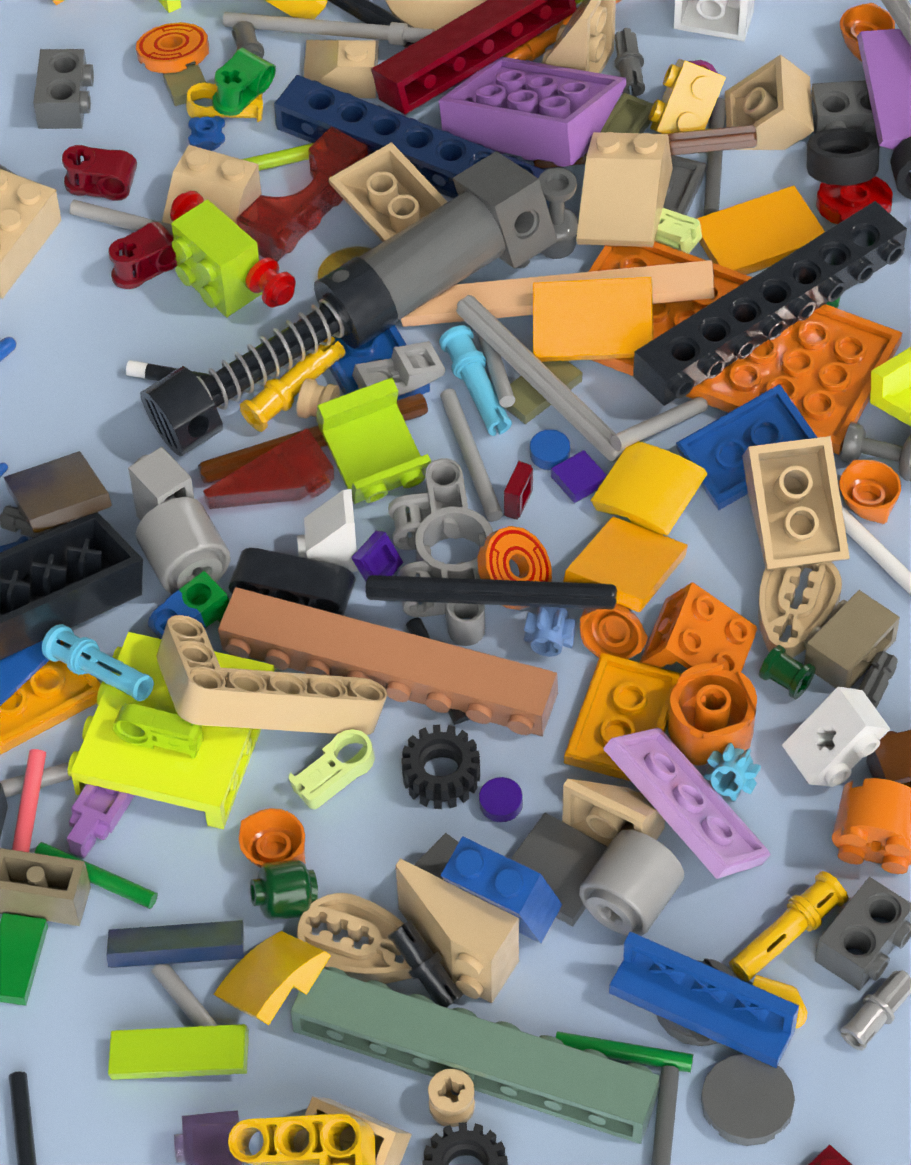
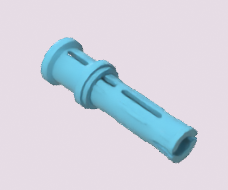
[439,325,512,436]
[42,624,154,701]

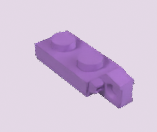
[66,784,135,858]

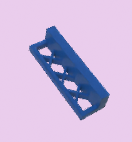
[609,931,799,1069]

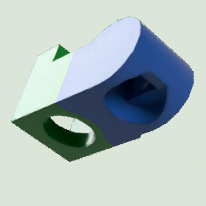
[148,570,229,639]

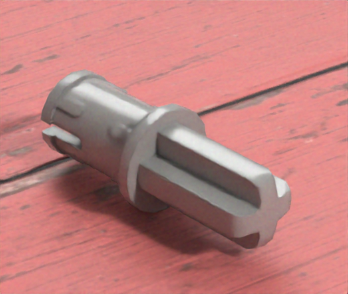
[840,970,911,1051]

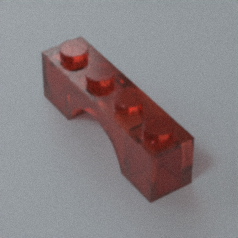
[237,126,368,262]

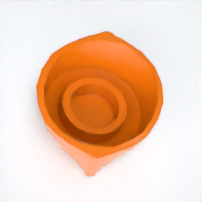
[840,3,895,61]
[839,460,901,524]
[580,604,648,659]
[239,808,306,868]

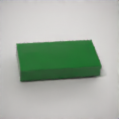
[0,913,48,1006]

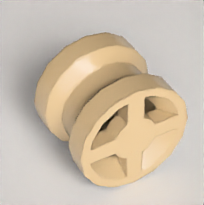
[296,378,340,419]
[428,1069,475,1127]

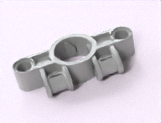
[388,458,493,646]

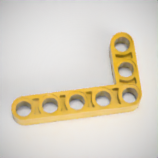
[228,1114,376,1165]

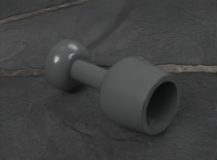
[538,168,578,259]
[841,422,911,481]

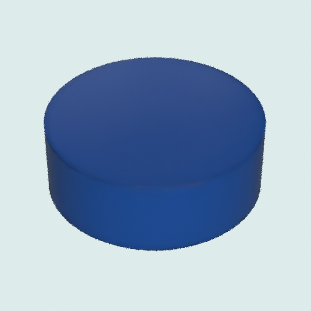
[530,430,570,470]

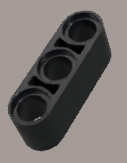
[228,548,356,616]

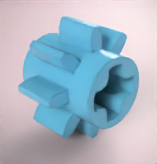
[703,743,761,801]

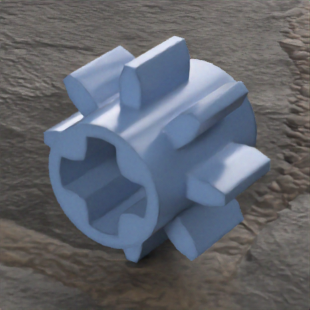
[524,607,576,657]

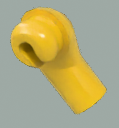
[752,975,807,1028]

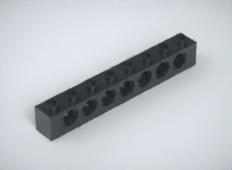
[633,201,907,406]

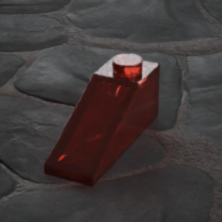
[203,428,334,509]

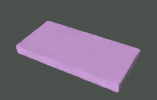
[603,728,771,879]

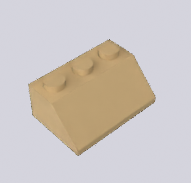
[329,142,447,242]

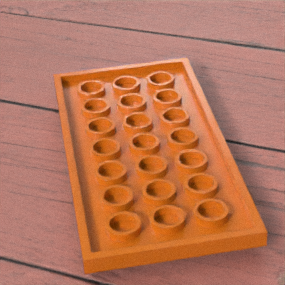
[588,241,903,455]

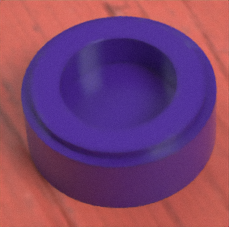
[479,777,523,822]

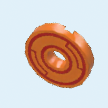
[136,22,209,74]
[477,526,552,610]

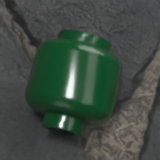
[250,860,318,920]

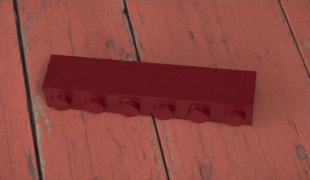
[371,0,577,115]

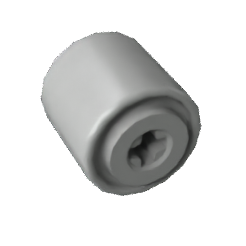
[136,497,231,594]
[579,830,684,936]

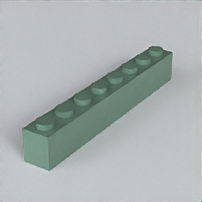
[290,967,660,1144]

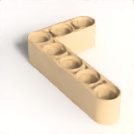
[157,615,387,735]

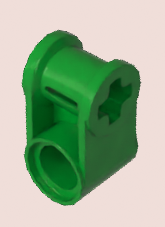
[212,48,276,116]

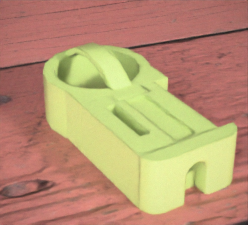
[655,208,702,254]
[289,729,375,810]

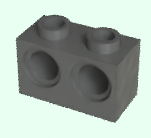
[33,49,94,129]
[811,80,878,139]
[815,877,911,991]

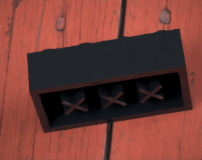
[0,512,143,660]

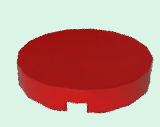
[816,176,893,224]

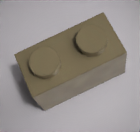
[804,590,900,688]
[0,848,91,926]

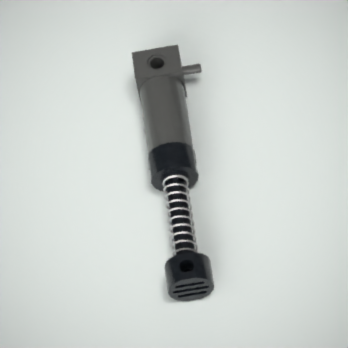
[140,151,558,456]

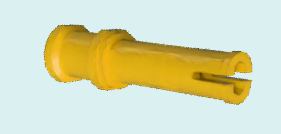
[240,336,346,432]
[729,871,849,982]

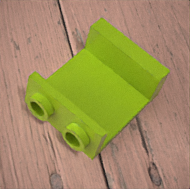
[316,377,431,504]

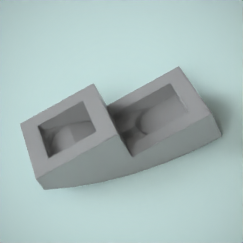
[352,341,446,396]

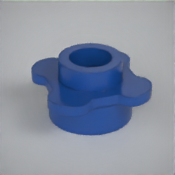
[188,116,225,151]

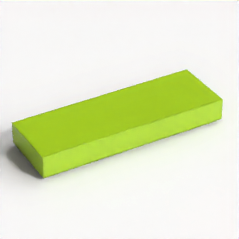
[108,1024,249,1080]

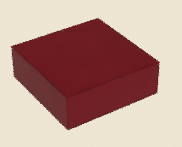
[504,461,533,520]

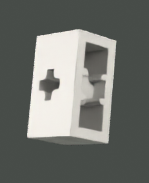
[782,687,890,787]

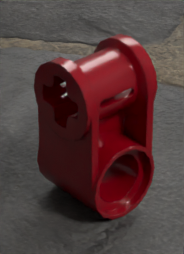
[62,145,137,200]
[108,222,177,289]

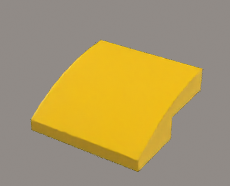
[591,441,707,536]
[213,931,331,1025]

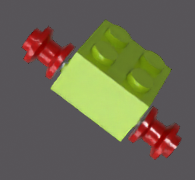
[170,191,296,318]

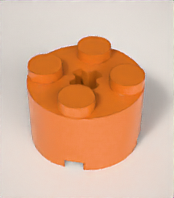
[668,663,757,766]
[832,778,911,874]

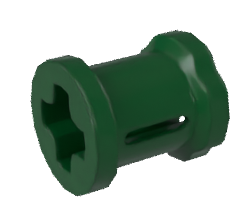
[759,645,816,699]

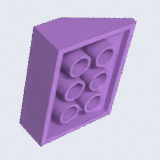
[857,29,911,150]
[439,57,626,167]

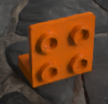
[640,582,757,673]

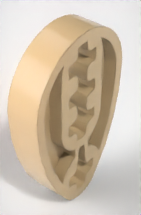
[758,562,842,658]
[297,893,412,984]

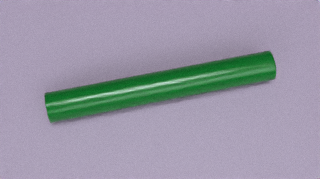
[35,842,158,909]
[556,1031,694,1073]

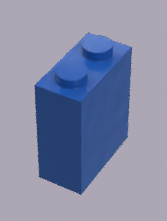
[440,836,563,944]

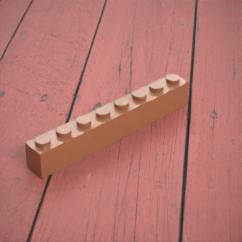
[218,587,558,736]

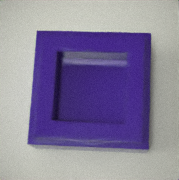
[551,450,607,504]
[351,530,404,582]

